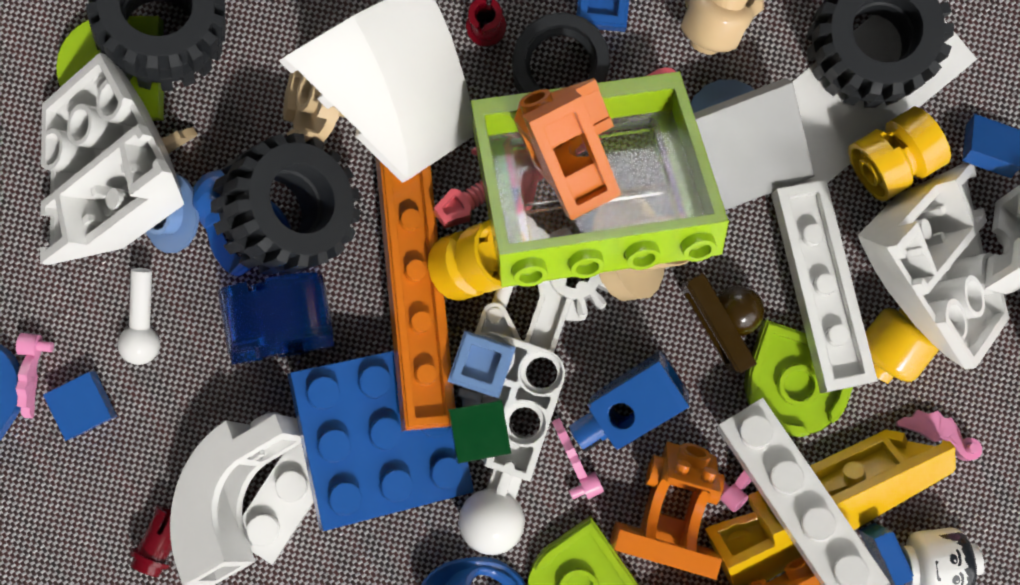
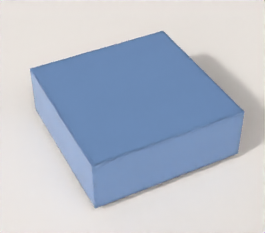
[448,331,516,399]

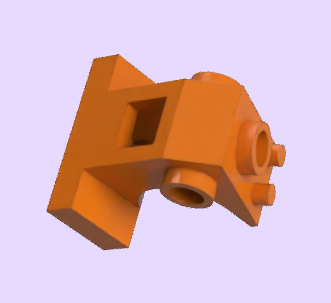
[514,78,622,221]
[610,441,725,580]

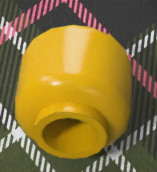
[865,307,939,384]

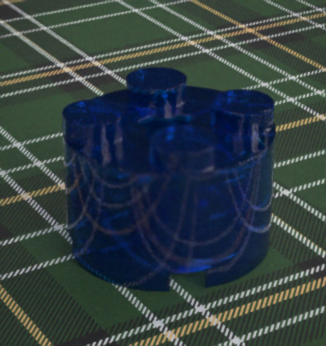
[217,272,335,365]

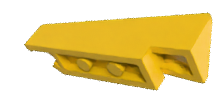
[705,429,956,585]

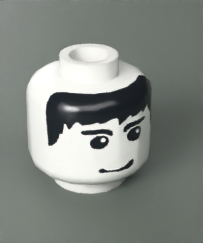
[900,528,984,585]

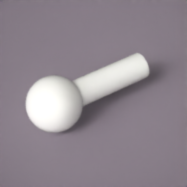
[118,268,160,365]

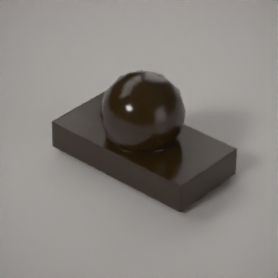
[679,273,764,373]

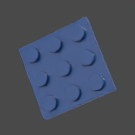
[287,351,474,531]

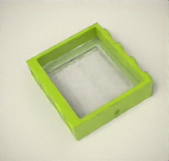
[471,71,729,287]

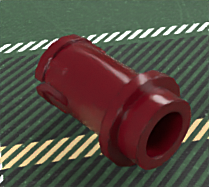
[466,0,506,47]
[130,506,172,577]

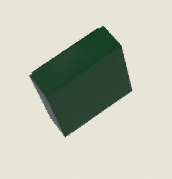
[448,400,511,464]

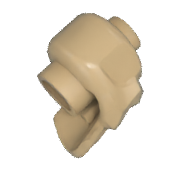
[680,0,764,55]

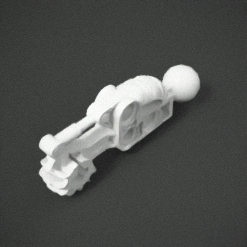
[458,217,609,555]

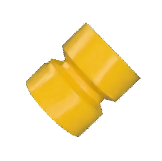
[848,106,951,202]
[428,220,524,301]

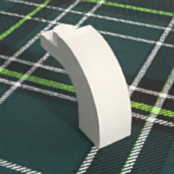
[170,412,301,585]

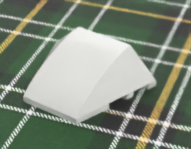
[279,0,473,183]
[40,53,184,265]
[858,163,1009,370]

